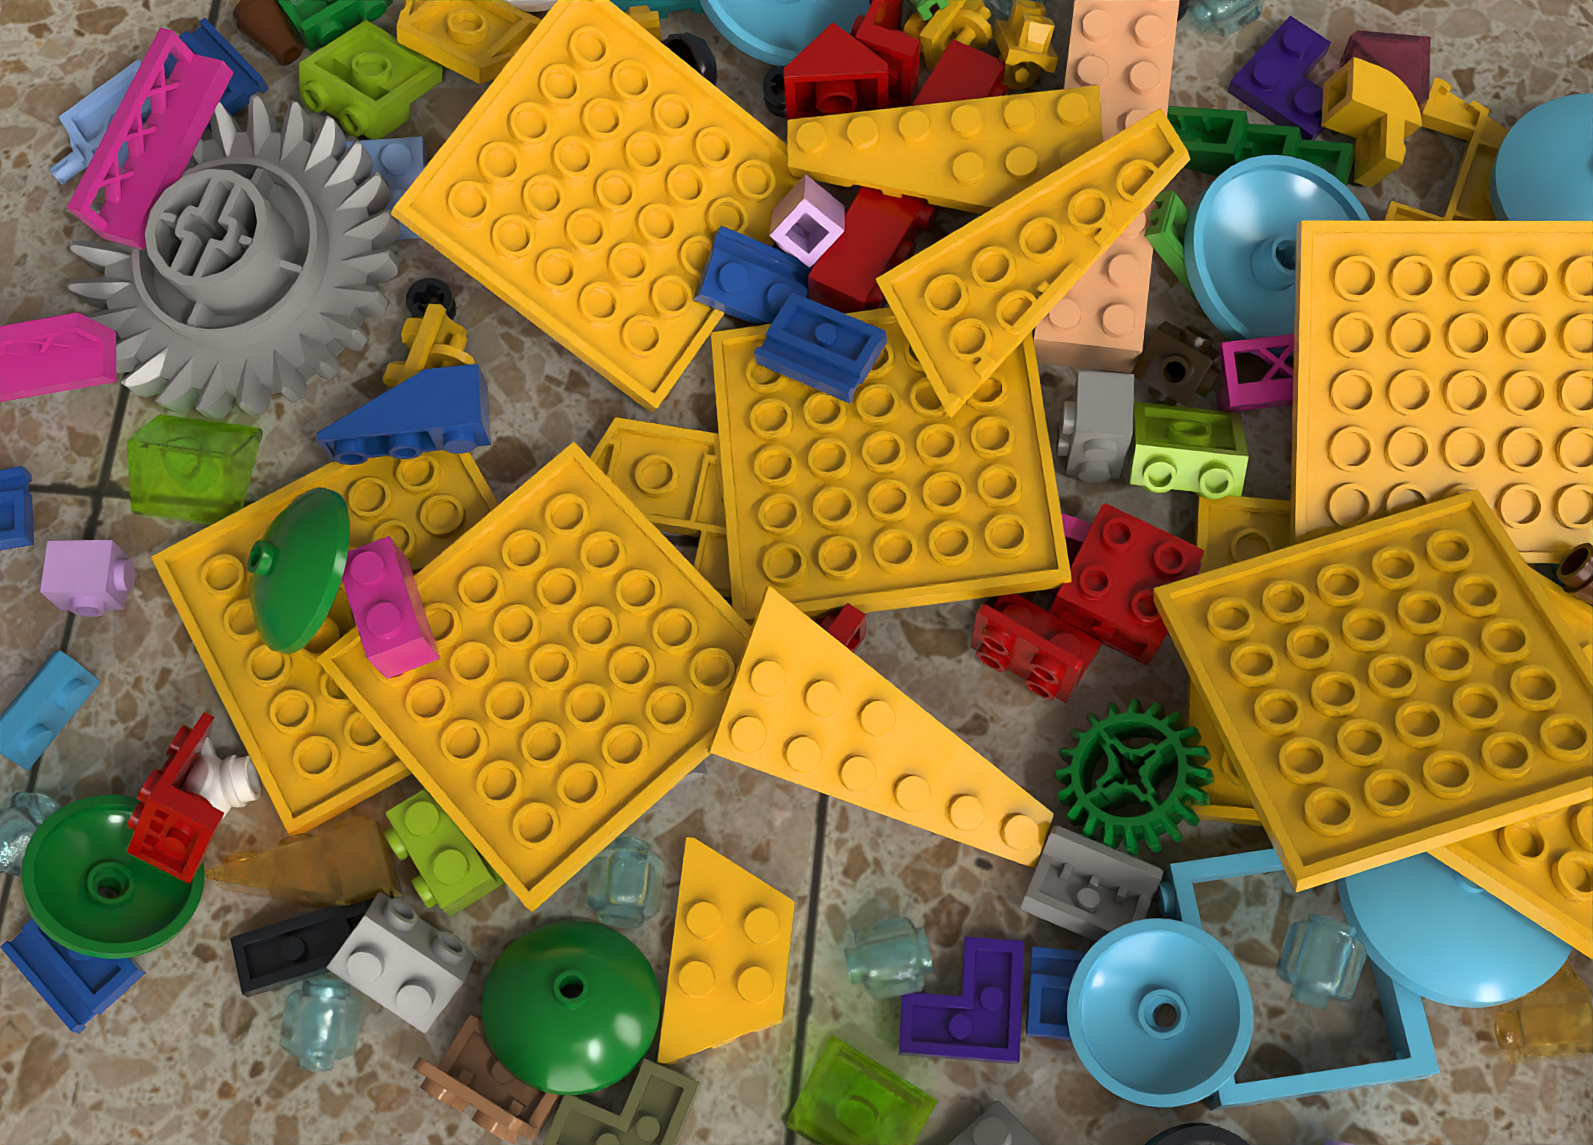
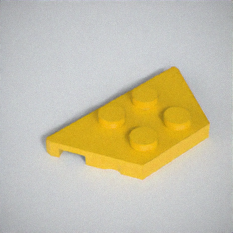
[397,0,542,84]
[657,837,795,1066]

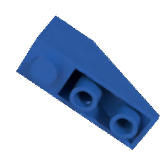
[317,364,491,465]

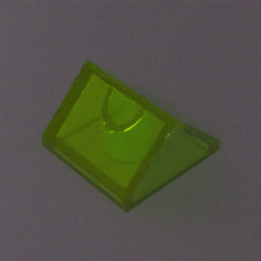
[127,414,263,525]
[785,1035,938,1145]

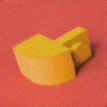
[1321,57,1422,188]

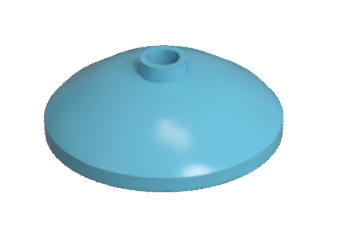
[1067,918,1254,1108]

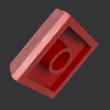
[783,22,888,135]

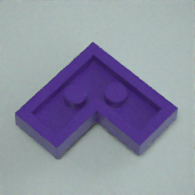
[1227,15,1331,140]
[898,936,1024,1064]

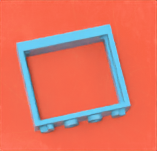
[1158,848,1440,1111]

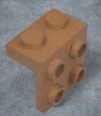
[413,1014,563,1144]

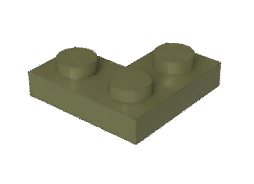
[543,1059,701,1145]

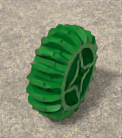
[1055,698,1214,856]

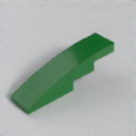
[1167,106,1355,187]

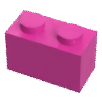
[342,536,440,679]

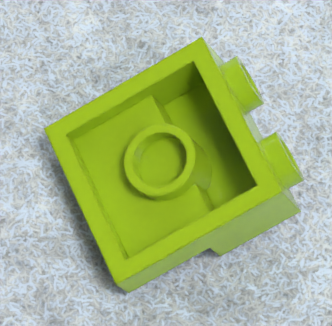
[299,20,443,140]
[1129,401,1249,499]
[383,788,505,917]

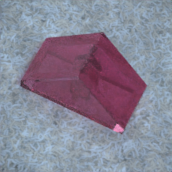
[1339,30,1431,114]

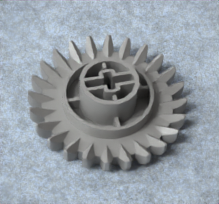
[67,95,400,419]

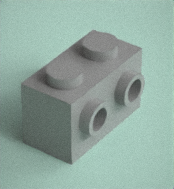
[1056,371,1134,483]

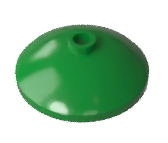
[247,487,350,654]
[20,794,205,959]
[481,920,661,1096]

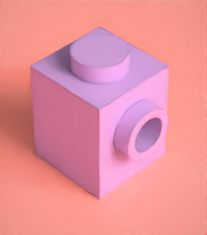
[770,174,845,268]
[40,540,135,617]

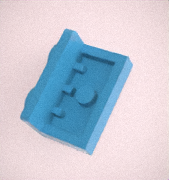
[0,650,101,771]

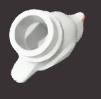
[183,737,261,819]

